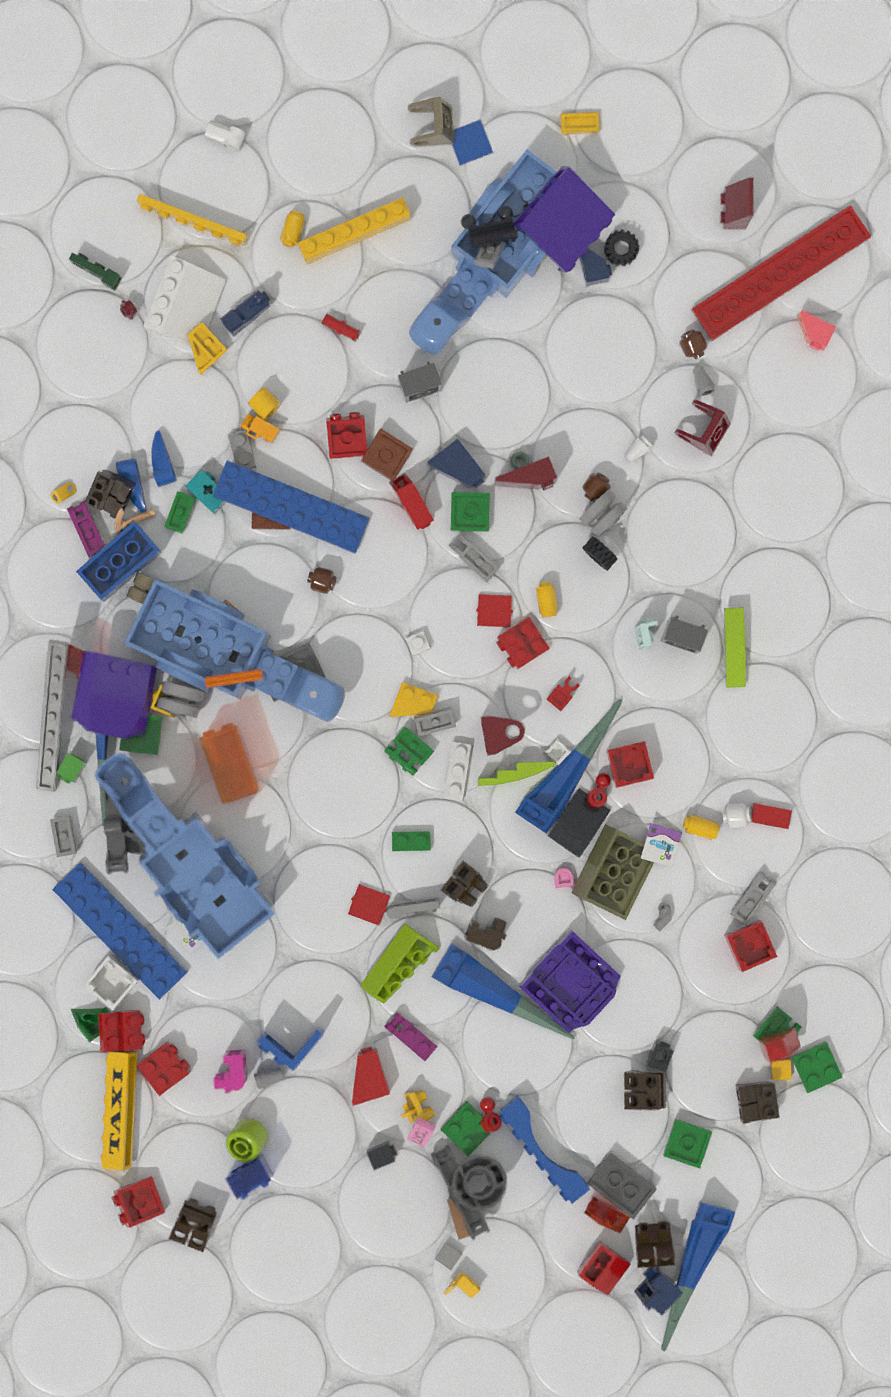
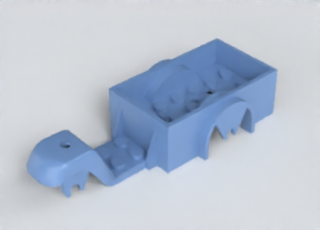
[409,149,556,354]
[124,579,345,722]
[95,753,275,959]

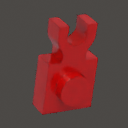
[546,676,580,712]

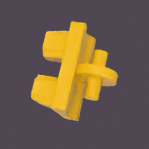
[401,1090,435,1123]

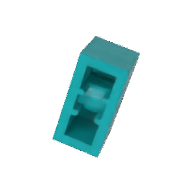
[185,470,226,515]

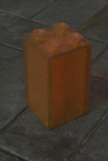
[199,723,262,804]

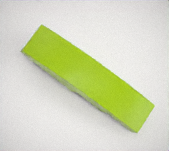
[724,607,746,688]
[478,762,555,786]

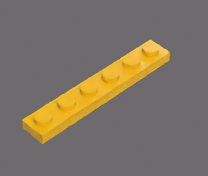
[137,194,248,246]

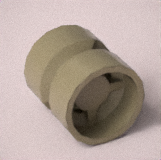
[126,572,154,604]

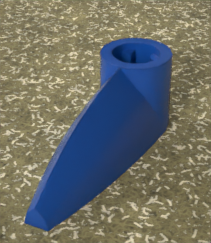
[151,430,177,487]
[116,458,147,512]

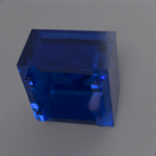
[225,1154,273,1200]

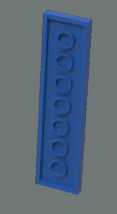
[212,460,369,554]
[52,862,188,1000]

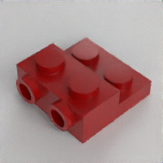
[326,412,367,459]
[496,617,550,670]
[99,1010,145,1053]
[137,1041,191,1096]
[112,1176,165,1228]

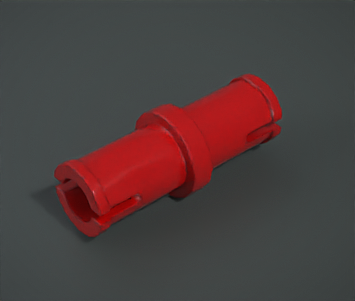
[322,313,361,342]

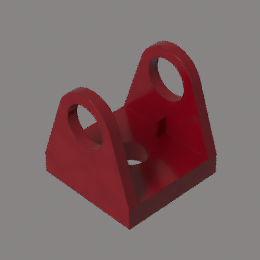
[674,399,731,456]
[480,716,525,756]

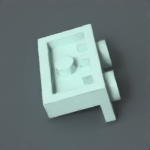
[635,618,659,650]

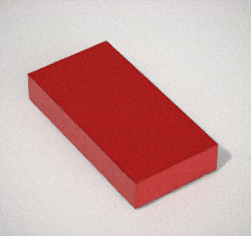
[751,803,792,829]

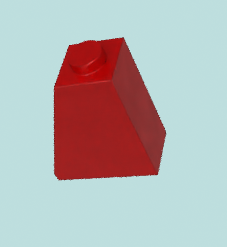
[389,473,434,530]
[758,1027,801,1063]
[352,1046,390,1106]

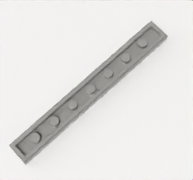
[36,639,69,792]

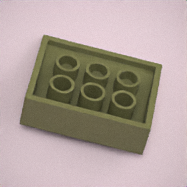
[571,824,654,920]

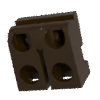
[85,470,136,519]
[441,861,489,907]
[464,917,507,950]
[624,1070,667,1110]
[736,1081,780,1124]
[169,1198,217,1252]
[635,1221,675,1268]

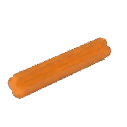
[205,669,263,688]

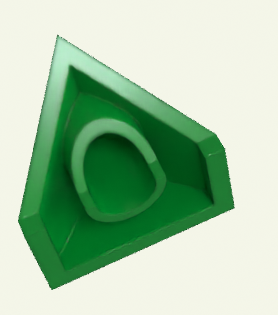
[71,1007,109,1043]

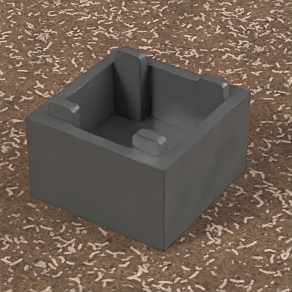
[398,361,442,403]
[660,615,708,654]

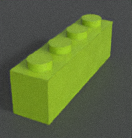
[360,924,440,1004]

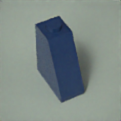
[427,439,486,489]

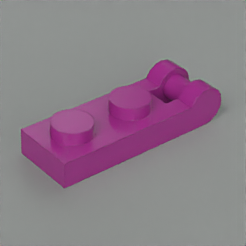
[67,500,105,557]
[384,1012,438,1061]

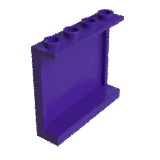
[513,166,616,273]

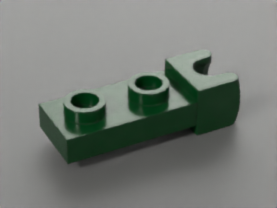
[69,252,122,291]

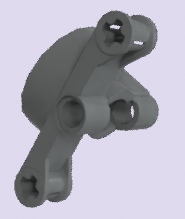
[101,779,146,875]
[431,1145,507,1240]

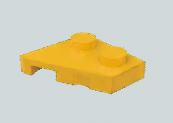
[187,321,227,375]
[389,682,438,718]

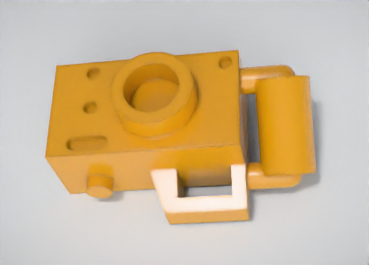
[241,414,280,444]

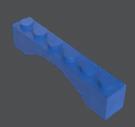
[499,1095,590,1204]

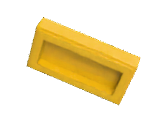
[560,112,599,134]

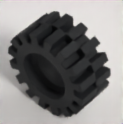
[604,229,639,267]
[582,536,618,571]

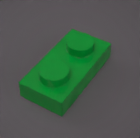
[164,491,196,534]
[392,831,431,851]

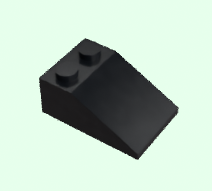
[547,788,611,858]

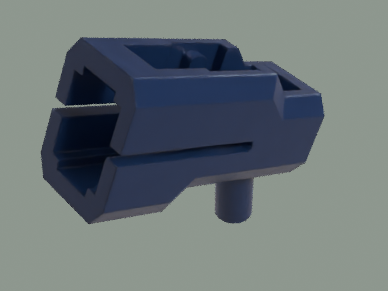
[220,290,271,337]

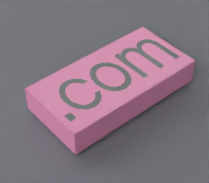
[407,1118,436,1147]

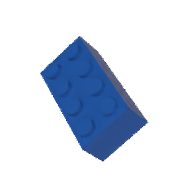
[76,521,162,602]

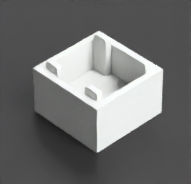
[83,955,140,1011]

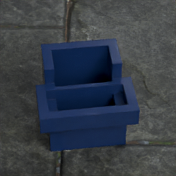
[634,1264,683,1316]

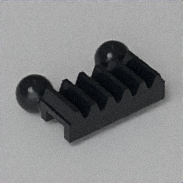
[461,206,518,250]

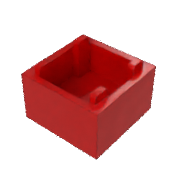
[606,741,654,788]
[724,920,778,972]

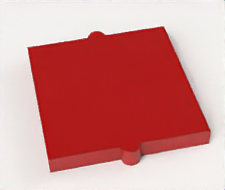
[476,594,513,627]
[348,884,390,925]

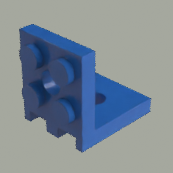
[257,1027,325,1071]

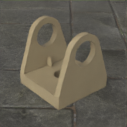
[408,97,454,146]

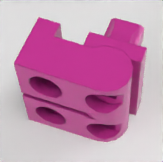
[214,1049,247,1093]

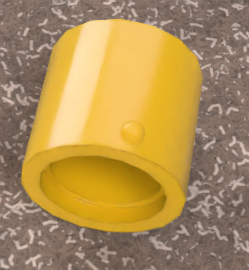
[248,387,281,420]

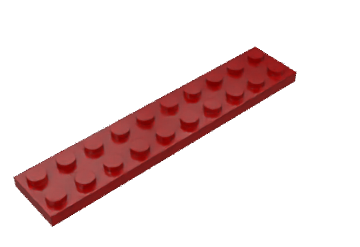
[691,205,872,341]

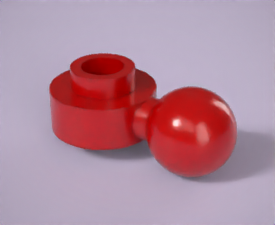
[587,773,611,807]
[480,1097,502,1133]

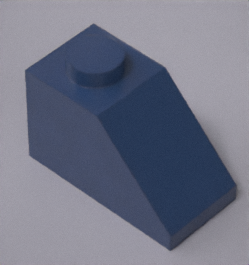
[579,249,612,287]

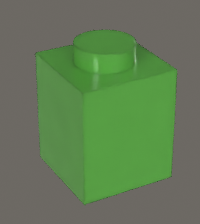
[56,753,87,784]

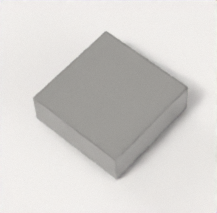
[435,1242,462,1270]

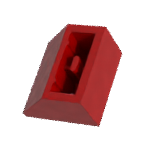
[577,1240,631,1295]

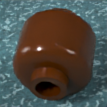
[679,329,707,359]
[582,472,611,502]
[307,567,337,594]

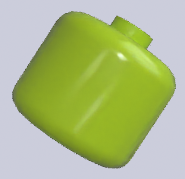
[226,1118,268,1162]

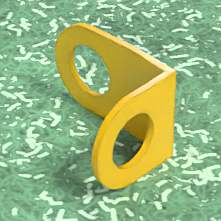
[51,482,77,504]

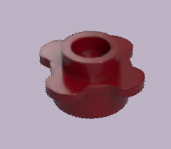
[120,300,137,320]

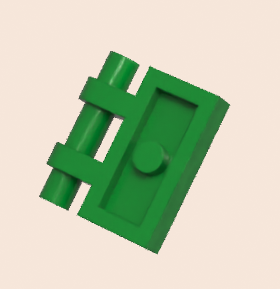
[384,727,434,776]
[752,1006,802,1040]

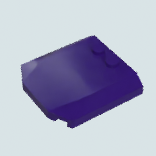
[71,651,157,739]
[519,930,621,1033]

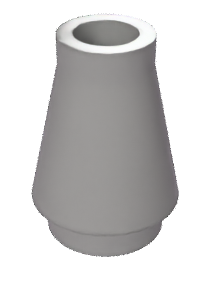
[692,366,715,396]
[254,1068,284,1089]

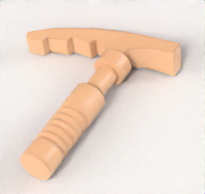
[114,508,155,536]

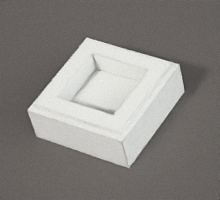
[544,738,572,765]

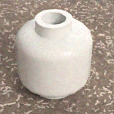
[722,802,752,829]

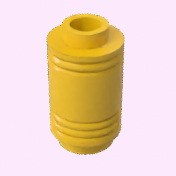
[280,211,305,248]
[536,582,558,618]
[683,814,720,840]

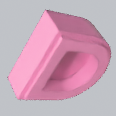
[554,867,575,888]

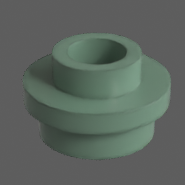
[510,452,529,469]

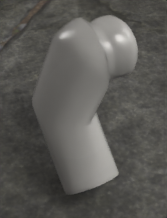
[653,903,672,932]

